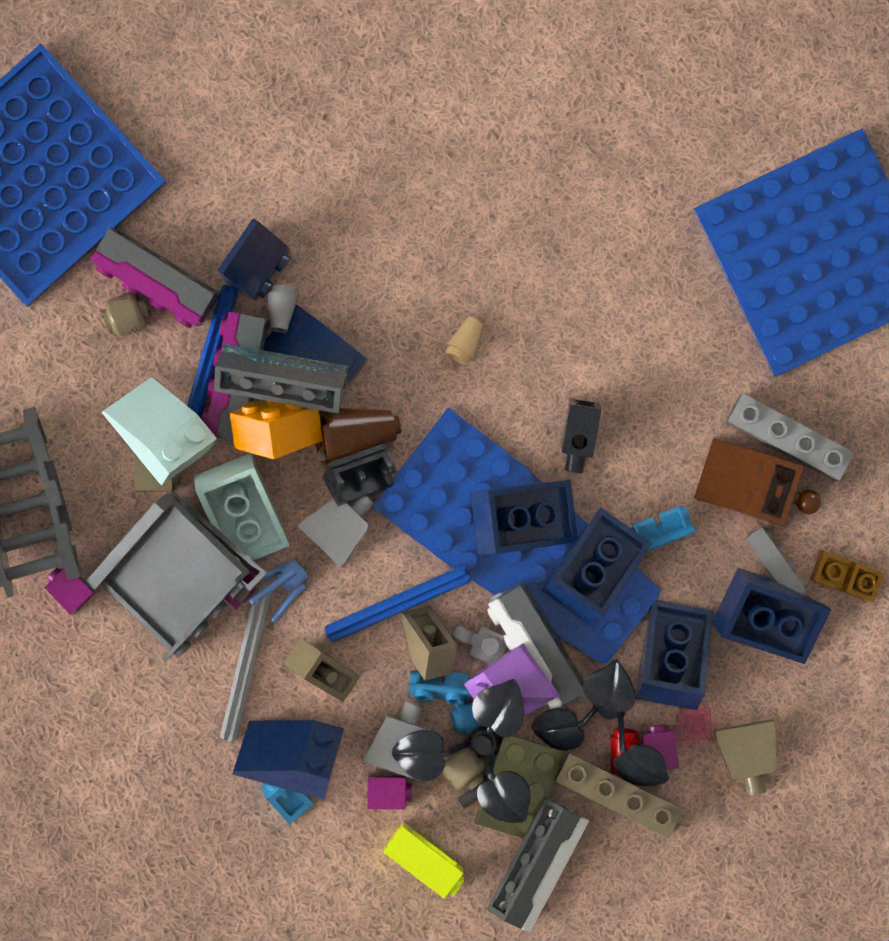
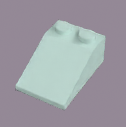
[102,377,217,486]
[194,453,290,560]

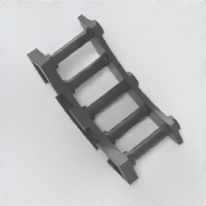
[0,407,81,598]

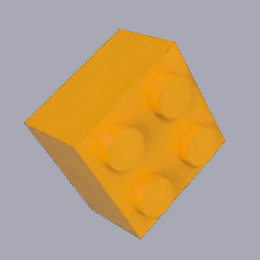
[230,400,323,459]

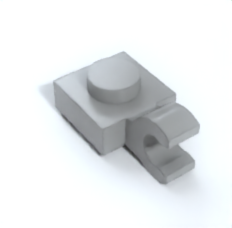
[452,625,507,663]

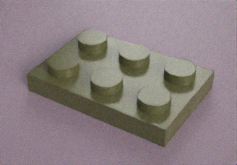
[474,735,563,839]

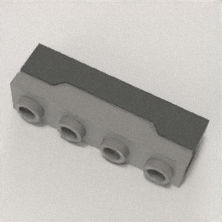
[725,393,854,482]

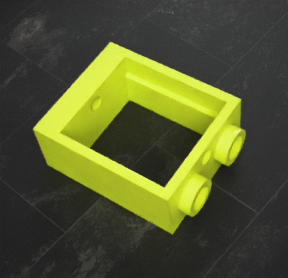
[383,822,465,899]

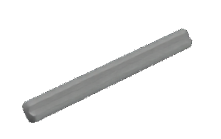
[220,588,272,741]

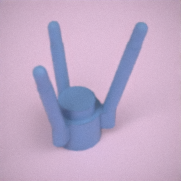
[249,559,309,623]

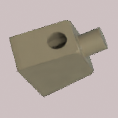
[713,719,776,796]

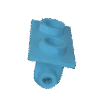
[631,505,696,552]
[408,670,471,706]

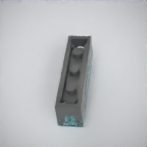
[214,343,348,414]

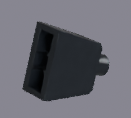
[561,398,601,473]

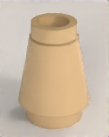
[445,317,484,365]

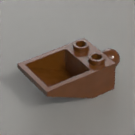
[694,439,821,527]

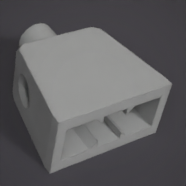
[298,496,374,568]
[363,702,429,781]

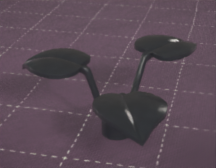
[531,659,669,786]
[392,679,530,823]

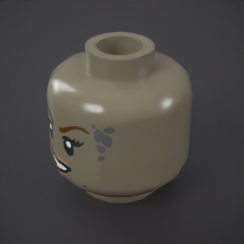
[101,292,150,338]
[441,743,486,790]

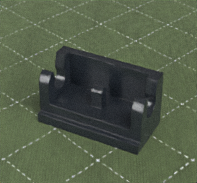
[322,443,396,506]

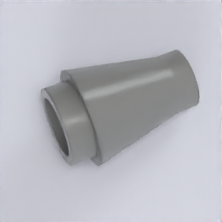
[267,285,298,333]

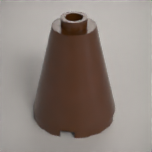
[316,408,401,469]

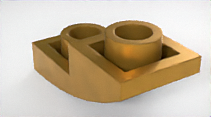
[810,550,884,603]

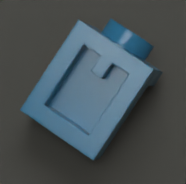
[260,783,314,825]

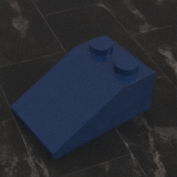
[217,218,291,301]
[262,304,368,394]
[470,480,578,555]
[542,507,652,627]
[712,568,831,664]
[636,600,713,710]
[233,720,344,800]

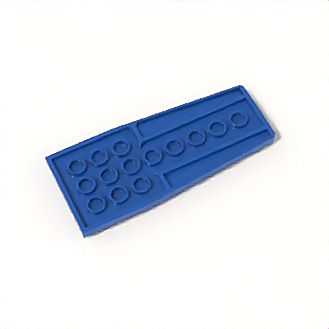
[372,408,660,664]

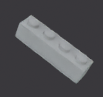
[745,527,807,594]

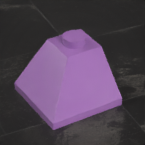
[463,643,560,716]

